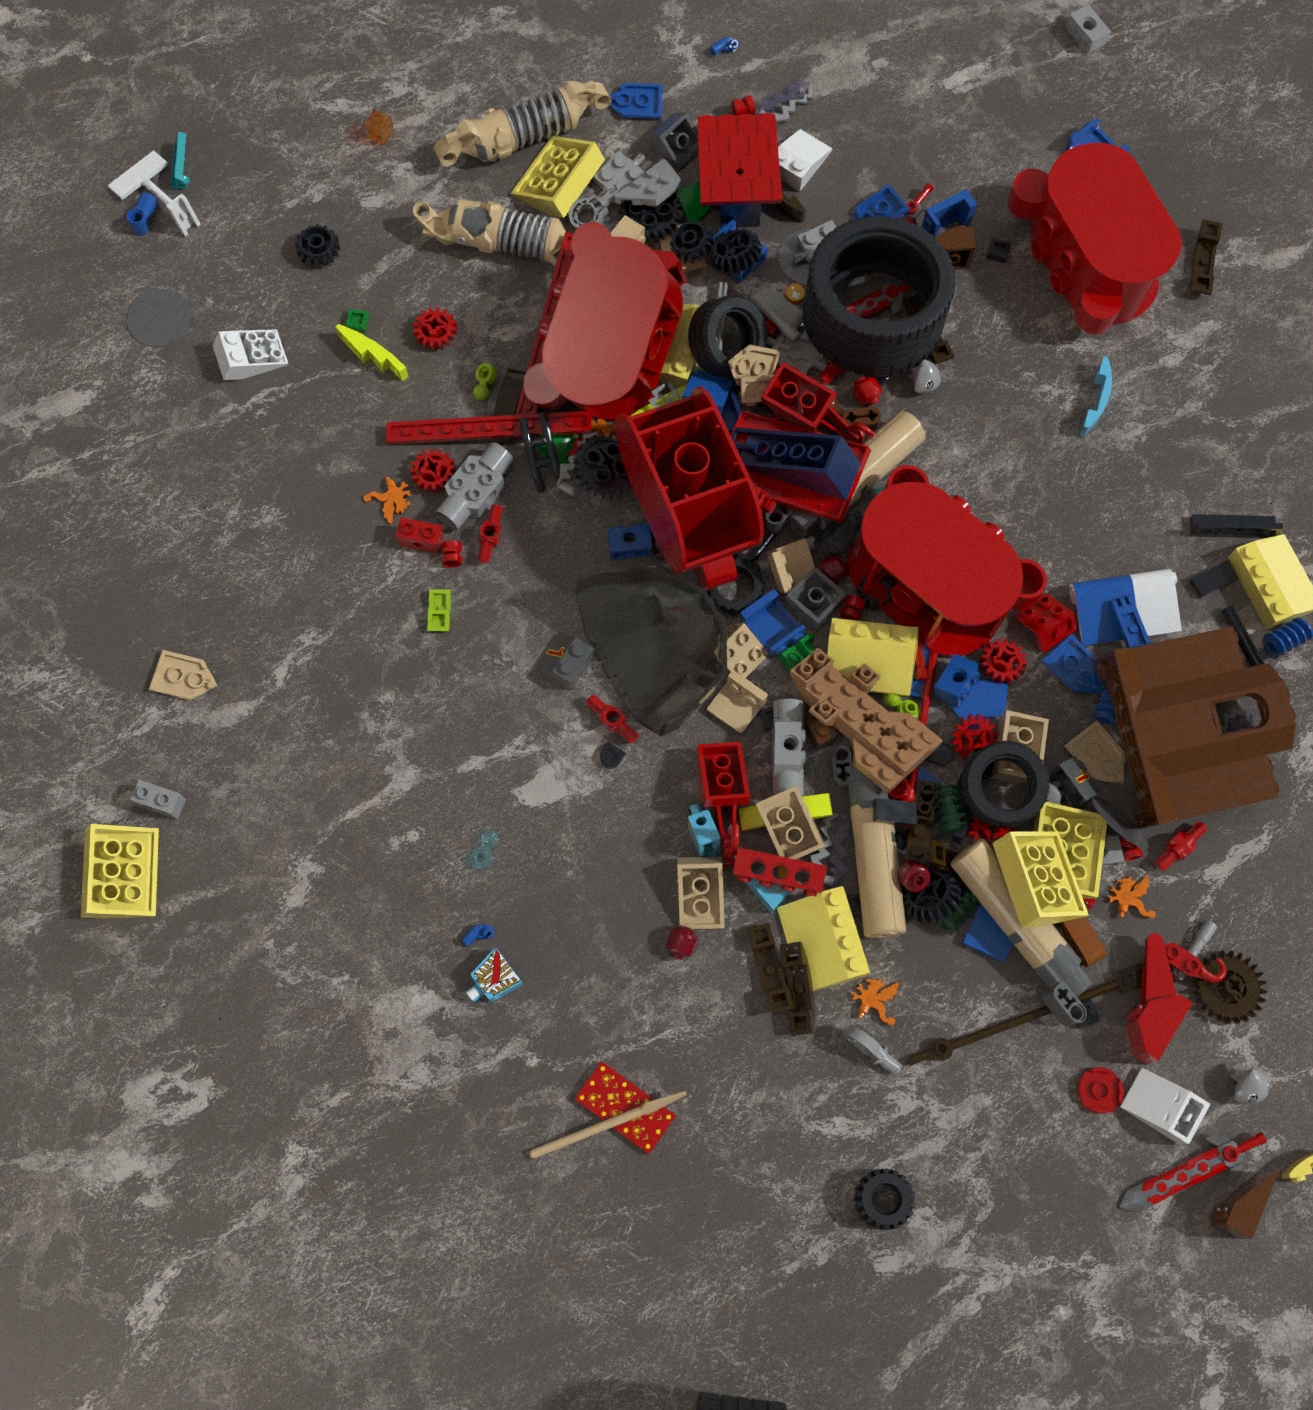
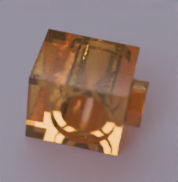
[364,109,394,146]

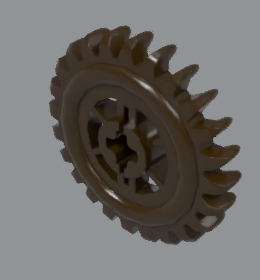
[1192,950,1268,1025]

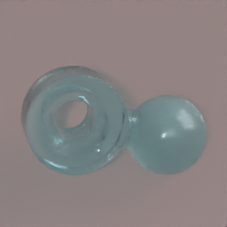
[470,830,499,870]

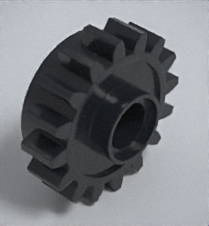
[669,221,714,264]
[295,224,340,268]

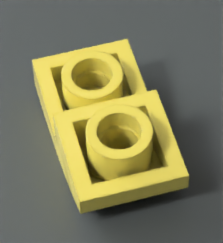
[1281,1153,1313,1182]

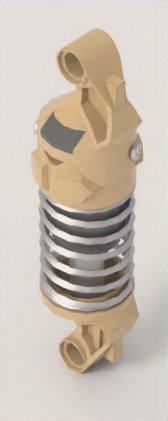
[434,80,611,167]

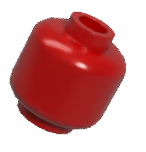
[852,376,882,407]

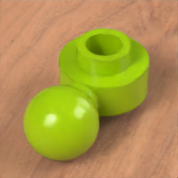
[473,363,497,401]
[883,694,920,718]

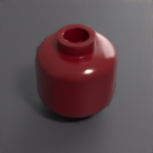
[817,554,849,584]
[898,860,931,892]
[666,925,698,960]

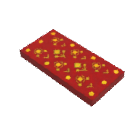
[575,1061,676,1154]

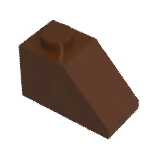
[804,707,838,751]

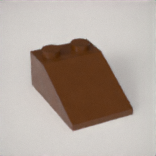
[935,226,976,270]
[1210,1171,1278,1239]

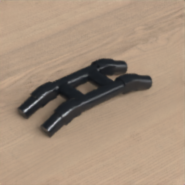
[519,412,565,492]

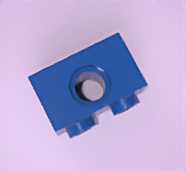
[607,523,652,560]
[935,654,980,707]

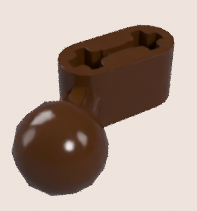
[824,397,881,433]

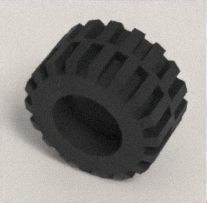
[854,1169,916,1230]

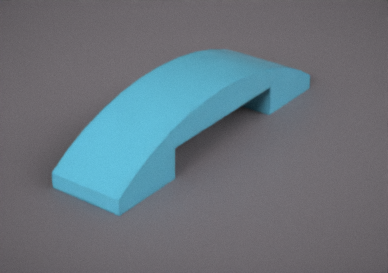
[1079,356,1112,437]

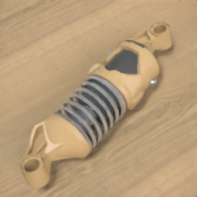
[413,198,566,267]

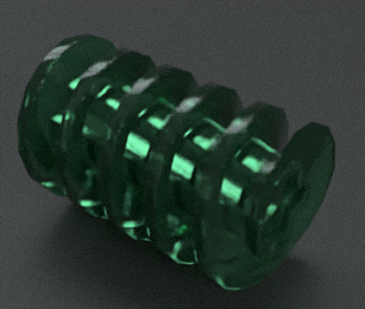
[933,785,967,833]
[937,887,981,935]

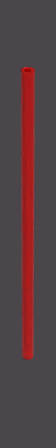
[901,650,938,828]

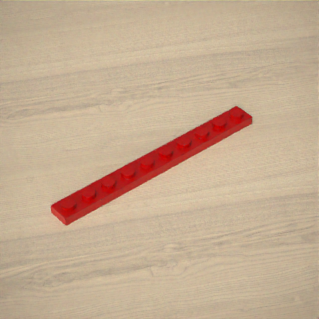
[515,232,576,415]
[386,411,592,445]

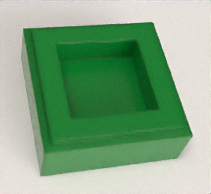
[345,309,370,333]

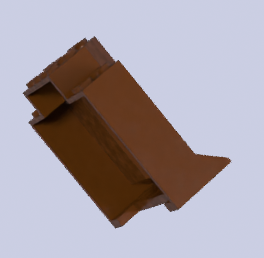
[1094,626,1296,829]

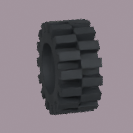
[857,572,895,611]

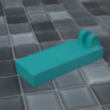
[170,132,190,190]

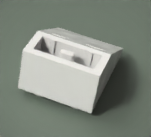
[213,329,288,380]
[1120,1068,1210,1146]

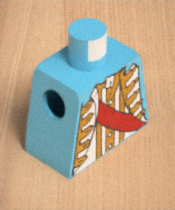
[466,948,523,1002]

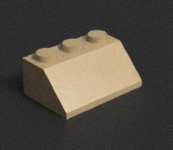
[990,710,1049,783]

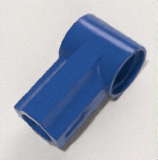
[126,192,158,235]

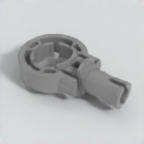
[569,186,619,230]
[843,1025,902,1076]

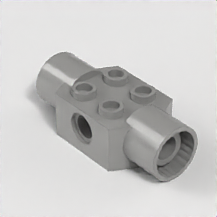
[435,442,514,531]
[771,699,805,797]

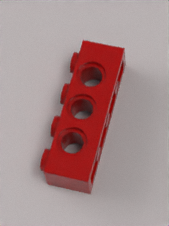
[733,847,827,897]

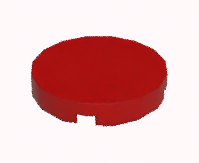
[1076,1067,1124,1114]

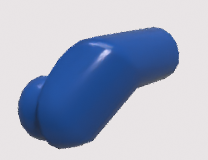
[709,37,739,56]
[461,924,494,947]

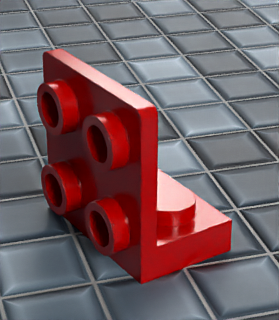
[1014,593,1077,653]

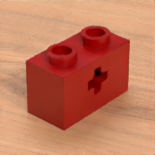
[395,517,444,554]

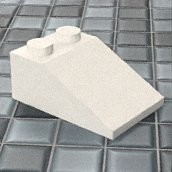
[778,129,832,192]

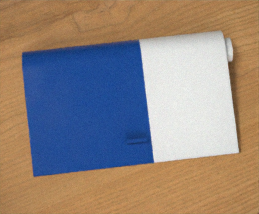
[1069,569,1182,646]

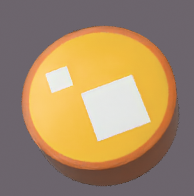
[785,283,805,305]

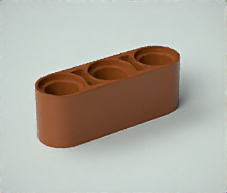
[1057,917,1107,968]

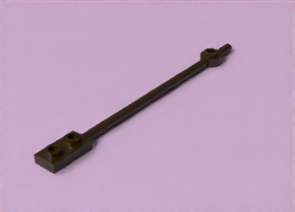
[908,962,1144,1065]

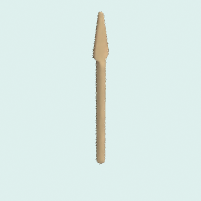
[529,1091,687,1159]

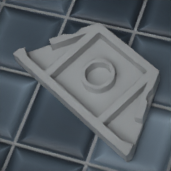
[614,159,682,206]

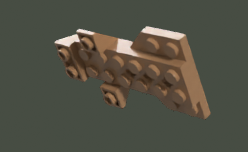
[790,648,943,794]

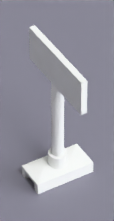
[108,150,201,236]

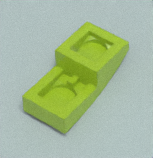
[427,589,451,631]

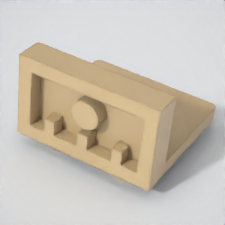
[738,375,774,406]
[766,539,815,593]
[704,621,768,678]
[707,670,768,734]

